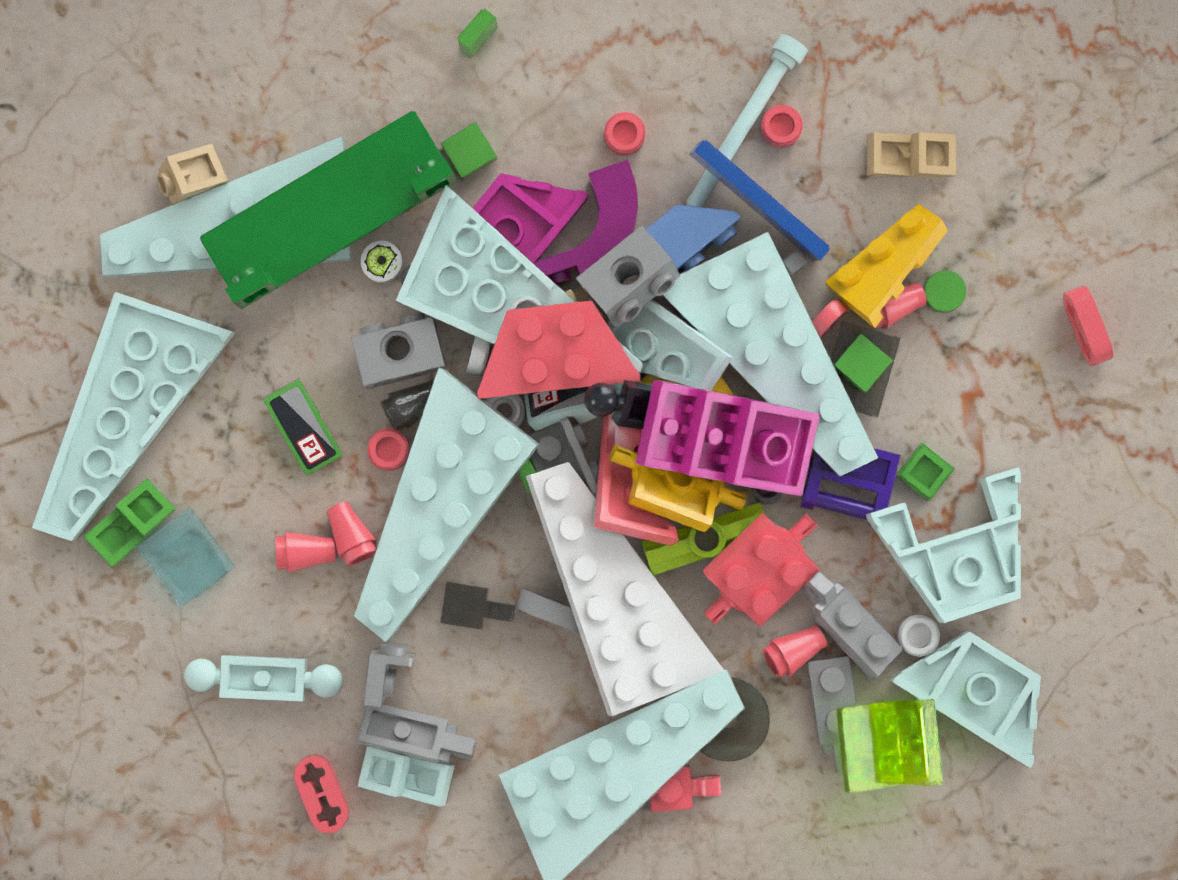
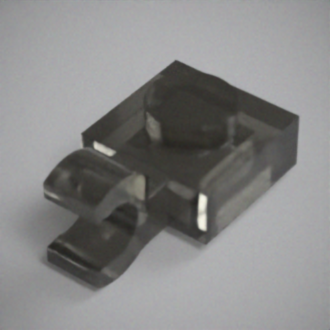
[440,582,515,629]

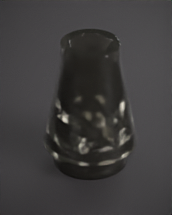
[380,378,435,431]

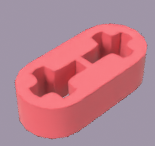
[1063,286,1113,366]
[294,754,350,833]

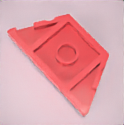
[477,300,641,399]

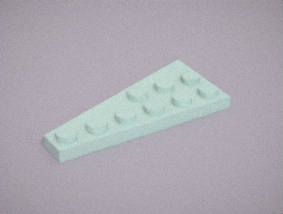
[100,136,352,278]
[396,185,644,394]
[662,232,878,476]
[32,292,235,541]
[354,367,540,642]
[499,670,745,880]

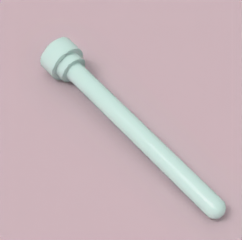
[686,34,808,207]

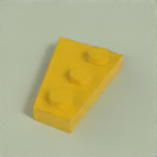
[825,204,948,328]

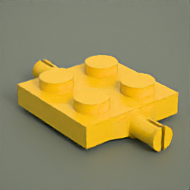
[609,444,747,532]

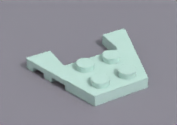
[866,467,1021,623]

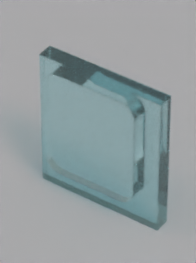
[137,507,235,607]

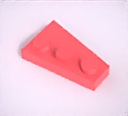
[594,412,679,546]

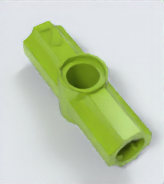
[641,502,765,576]

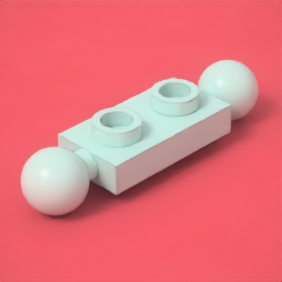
[184,655,343,702]

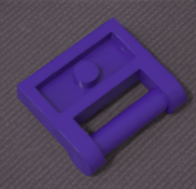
[800,448,901,525]

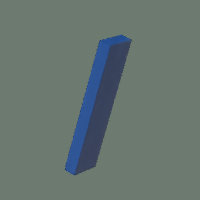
[689,140,830,261]

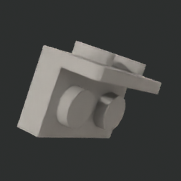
[529,417,599,497]
[364,642,416,707]

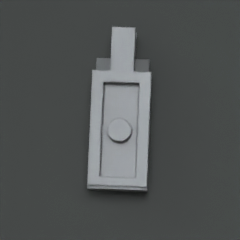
[800,571,903,679]
[807,655,862,775]
[356,704,476,764]

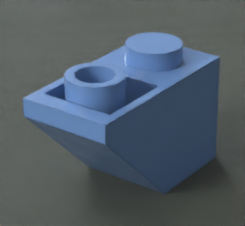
[646,205,741,272]

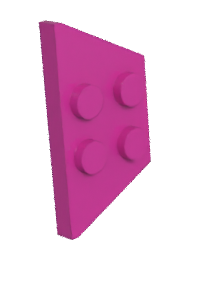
[473,173,589,263]

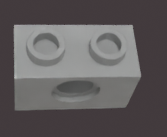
[576,225,680,329]
[351,313,447,389]

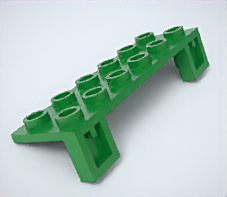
[200,111,457,309]

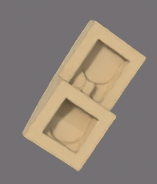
[867,132,956,177]

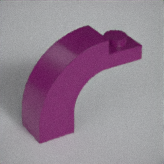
[533,160,638,285]

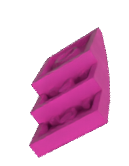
[635,379,820,496]

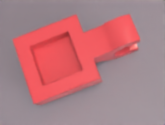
[650,765,722,812]

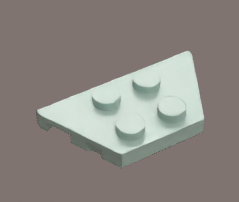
[890,631,1041,768]

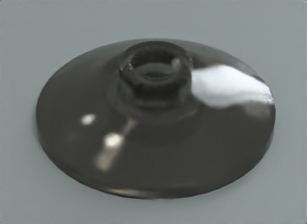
[700,677,770,762]

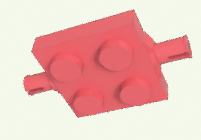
[703,513,820,627]

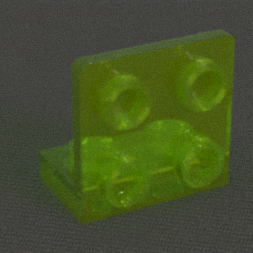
[837,699,943,793]

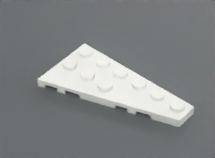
[526,462,724,716]

